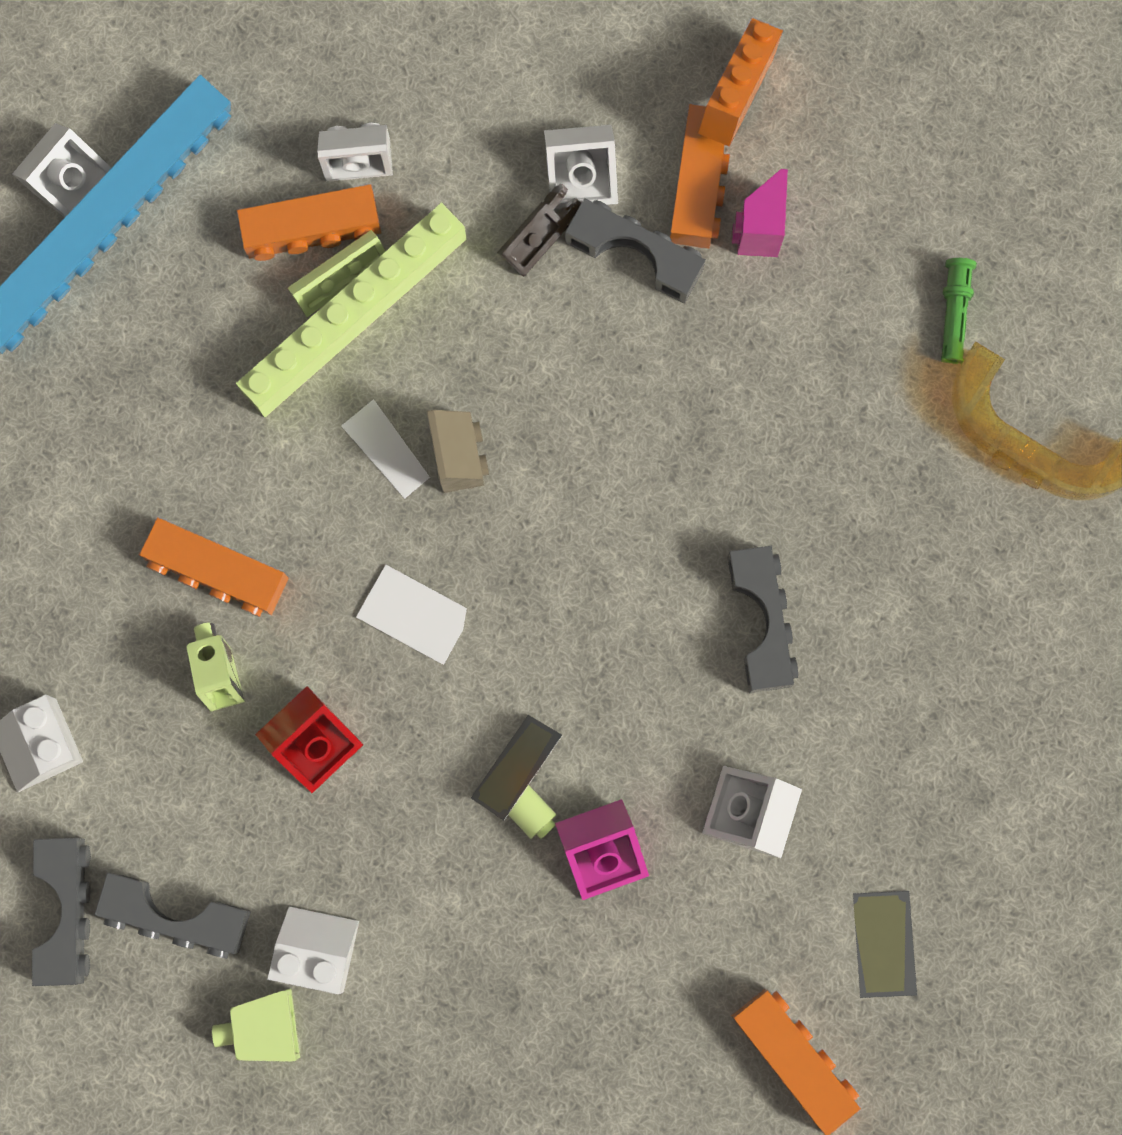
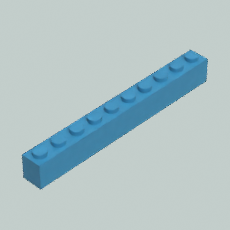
[0,75,231,354]

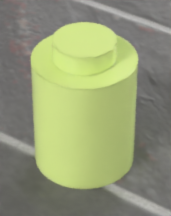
[508,785,557,839]

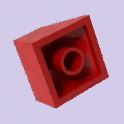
[255,686,363,793]

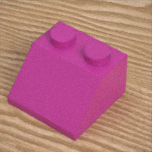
[732,169,788,257]
[555,799,649,901]

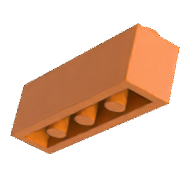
[698,18,783,147]
[670,104,730,249]
[237,184,382,261]
[139,517,289,617]
[731,989,861,1135]

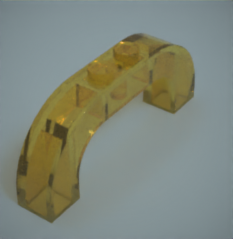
[952,341,1122,500]

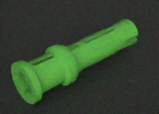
[941,258,977,364]

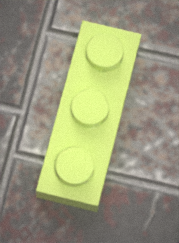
[288,230,386,317]

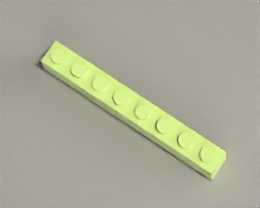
[236,202,467,417]

